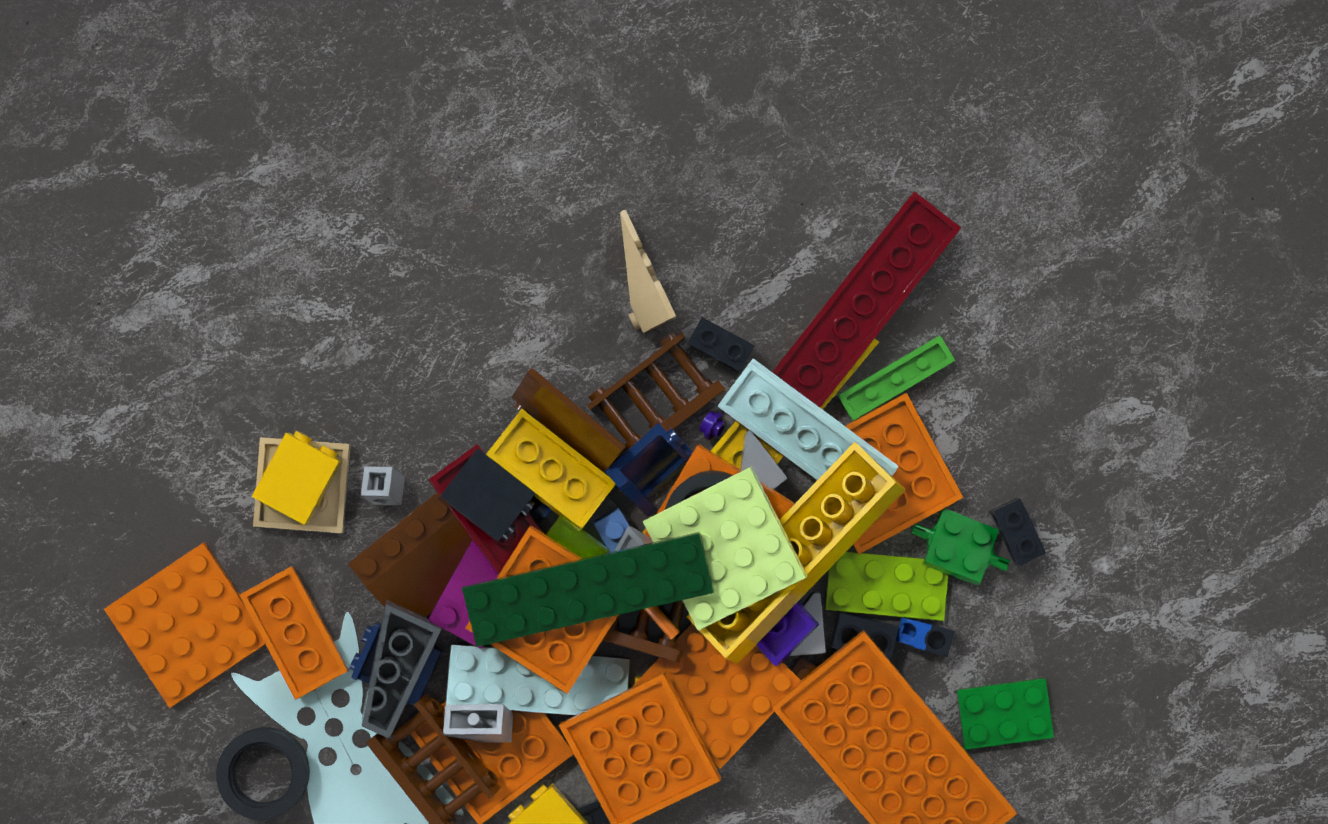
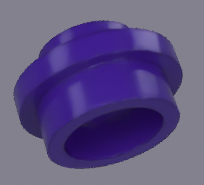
[700,411,726,440]

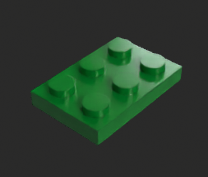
[956,678,1054,750]

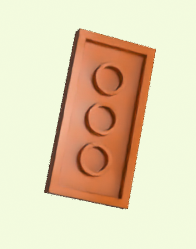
[239,566,349,700]

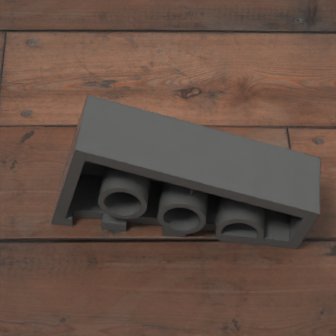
[362,600,442,739]

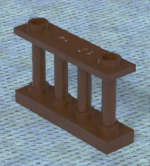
[587,332,725,454]
[582,555,685,663]
[366,694,501,824]

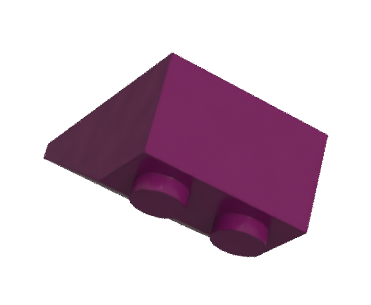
[429,541,498,649]

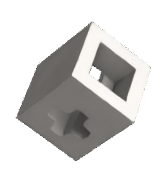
[361,467,405,505]

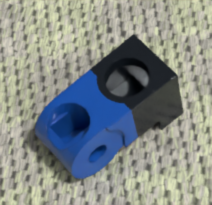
[896,617,955,657]

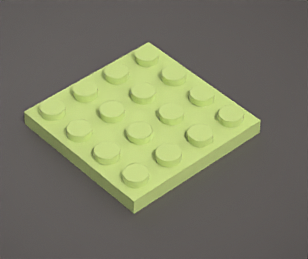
[643,466,807,630]

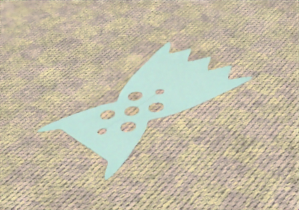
[231,612,464,824]

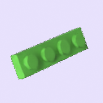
[837,335,955,421]

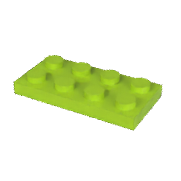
[825,552,948,621]

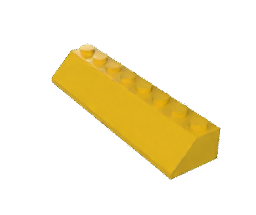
[687,442,906,664]

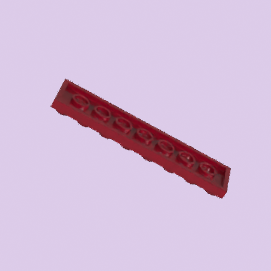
[772,191,961,407]

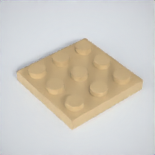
[253,437,351,533]

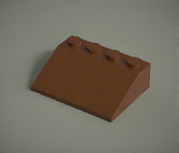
[512,368,626,473]
[348,492,472,617]

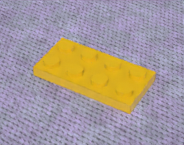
[486,409,615,531]

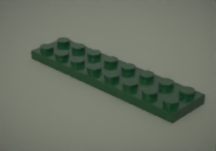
[462,532,715,647]

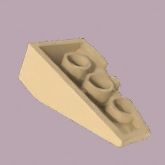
[620,209,676,334]

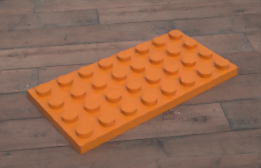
[771,630,1017,824]

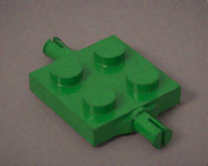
[911,508,1010,586]

